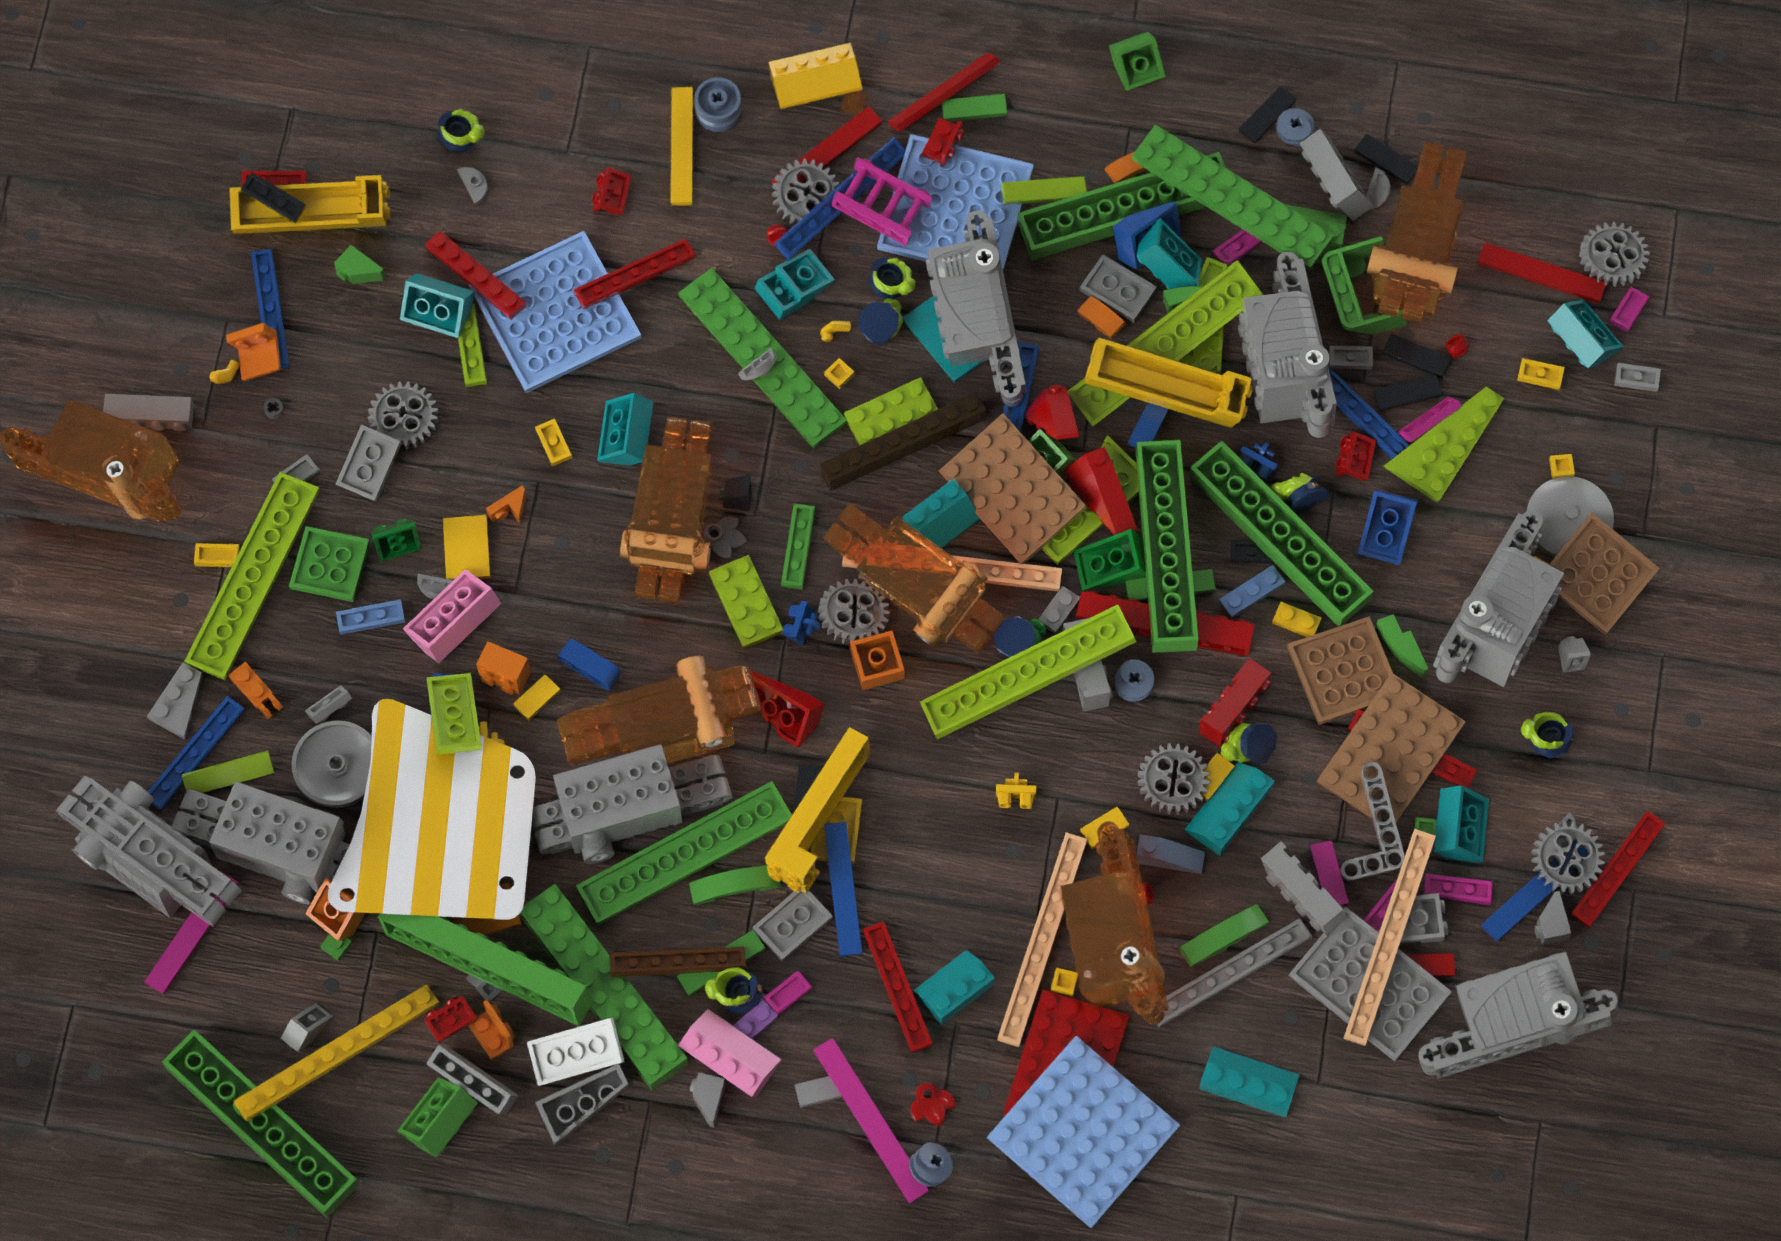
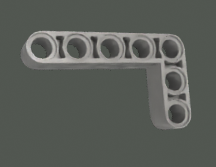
[1340,762,1405,881]

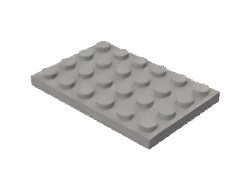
[1289,906,1452,1061]

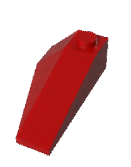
[1025,385,1079,440]
[1064,447,1138,535]
[736,668,825,748]

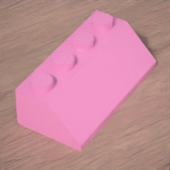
[403,569,501,663]
[678,1009,782,1097]

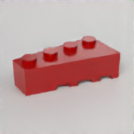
[1198,658,1272,748]

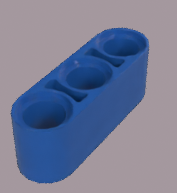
[557,639,622,690]

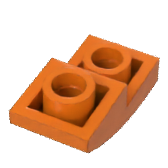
[1105,152,1148,183]
[1077,296,1126,339]

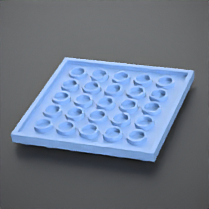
[877,134,1034,271]
[469,231,642,393]
[987,1036,1180,1228]

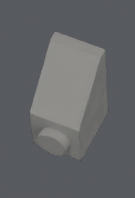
[1558,637,1590,673]
[1534,891,1571,945]
[281,1003,333,1052]
[690,1072,726,1127]

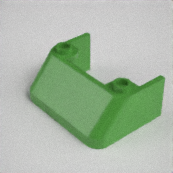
[1322,236,1407,335]

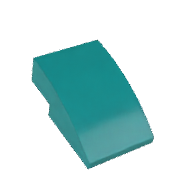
[755,249,835,320]

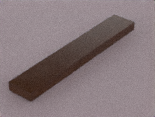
[609,947,746,977]

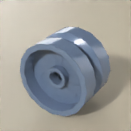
[695,78,742,132]

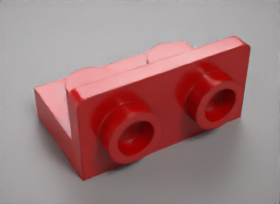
[922,118,965,165]
[592,167,632,216]
[1335,431,1376,482]
[424,995,477,1043]

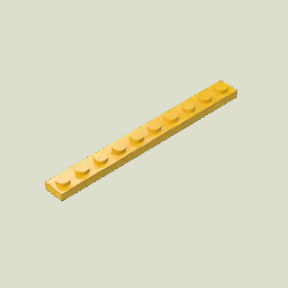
[234,984,439,1122]

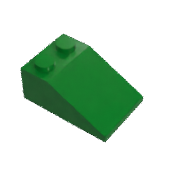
[371,519,422,562]
[1073,529,1146,592]

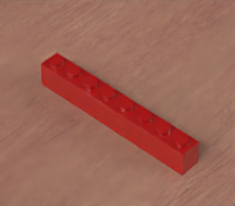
[1076,591,1254,656]

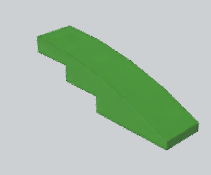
[1179,904,1269,967]

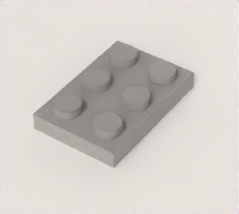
[1079,255,1157,323]
[336,425,402,502]
[752,890,833,962]

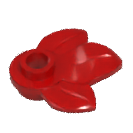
[911,1083,956,1126]

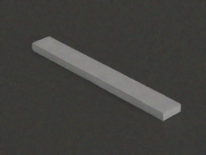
[1147,918,1312,1028]

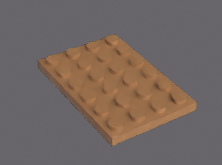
[939,413,1088,564]
[1317,673,1466,823]

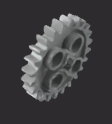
[771,159,839,224]
[1579,222,1650,287]
[368,381,439,450]
[818,579,890,644]
[1138,743,1210,815]
[1531,821,1605,894]

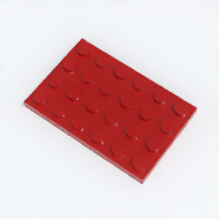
[1003,989,1129,1118]

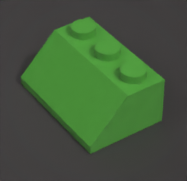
[1284,204,1347,253]
[397,1077,478,1157]

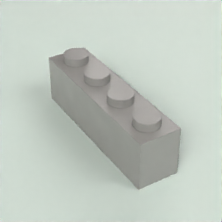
[102,394,194,431]
[427,1045,519,1114]

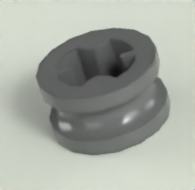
[264,398,284,419]

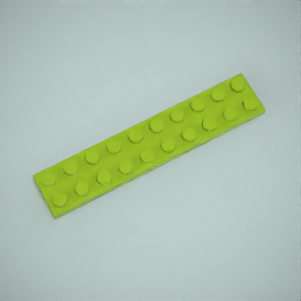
[1068,260,1263,426]
[184,472,320,680]
[920,605,1137,740]

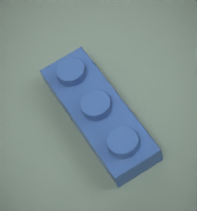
[1219,565,1285,619]
[336,599,405,635]

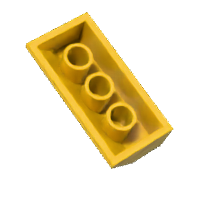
[769,43,862,109]

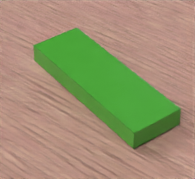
[942,94,1007,122]

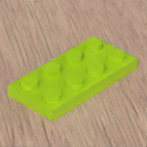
[843,377,938,446]
[709,555,783,649]
[427,673,481,755]

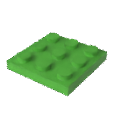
[289,526,370,602]

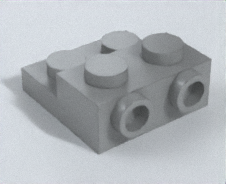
[1400,893,1448,944]

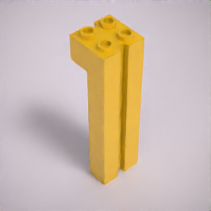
[230,175,390,234]
[1084,338,1253,428]
[765,727,871,894]

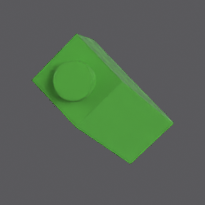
[334,245,385,284]

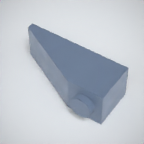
[1135,834,1205,874]

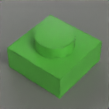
[320,934,352,961]

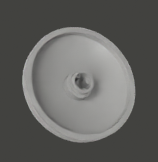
[1526,476,1614,557]
[292,721,372,808]

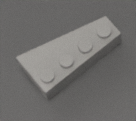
[1300,129,1374,221]
[1063,618,1113,712]
[1261,841,1346,935]
[536,1064,629,1146]

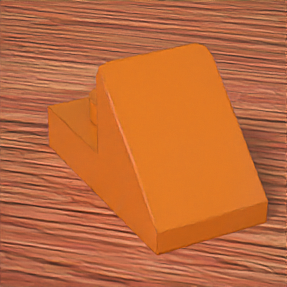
[486,485,527,524]

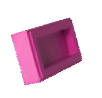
[1609,286,1650,333]
[763,970,812,1016]

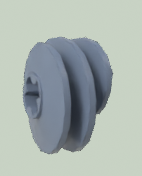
[1276,108,1315,147]
[1114,660,1154,702]
[909,1143,952,1187]

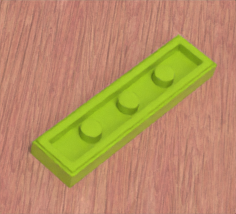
[1001,176,1087,205]
[458,304,487,387]
[182,751,274,793]

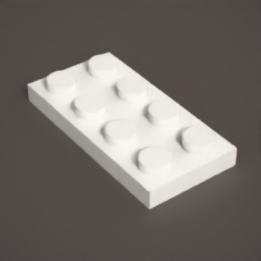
[527,1018,624,1086]

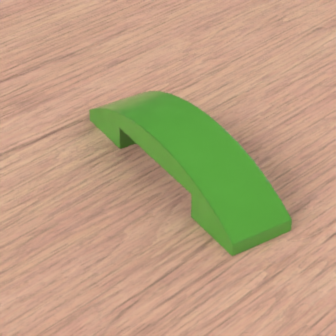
[689,865,781,905]

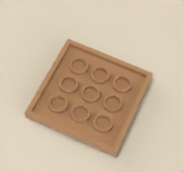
[1549,513,1660,635]
[1287,616,1393,725]

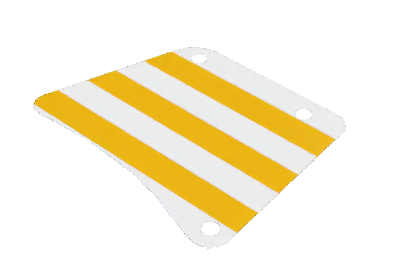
[328,699,536,920]

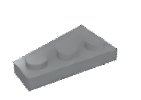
[147,662,203,739]

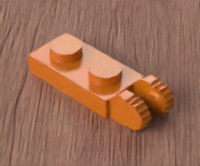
[228,662,283,719]

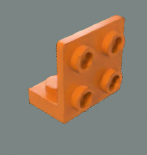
[226,323,281,381]
[468,999,515,1062]

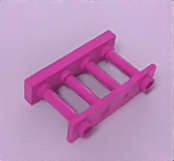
[832,157,932,246]

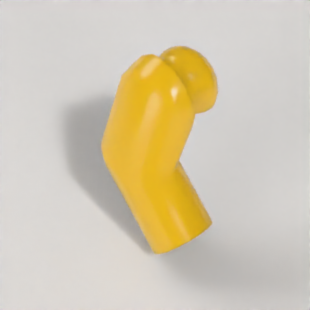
[820,321,851,342]
[209,360,240,384]

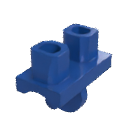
[1240,441,1279,480]
[782,600,821,646]

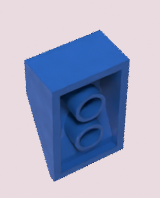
[1113,202,1182,269]
[1358,489,1419,565]

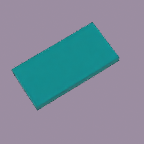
[903,297,986,383]

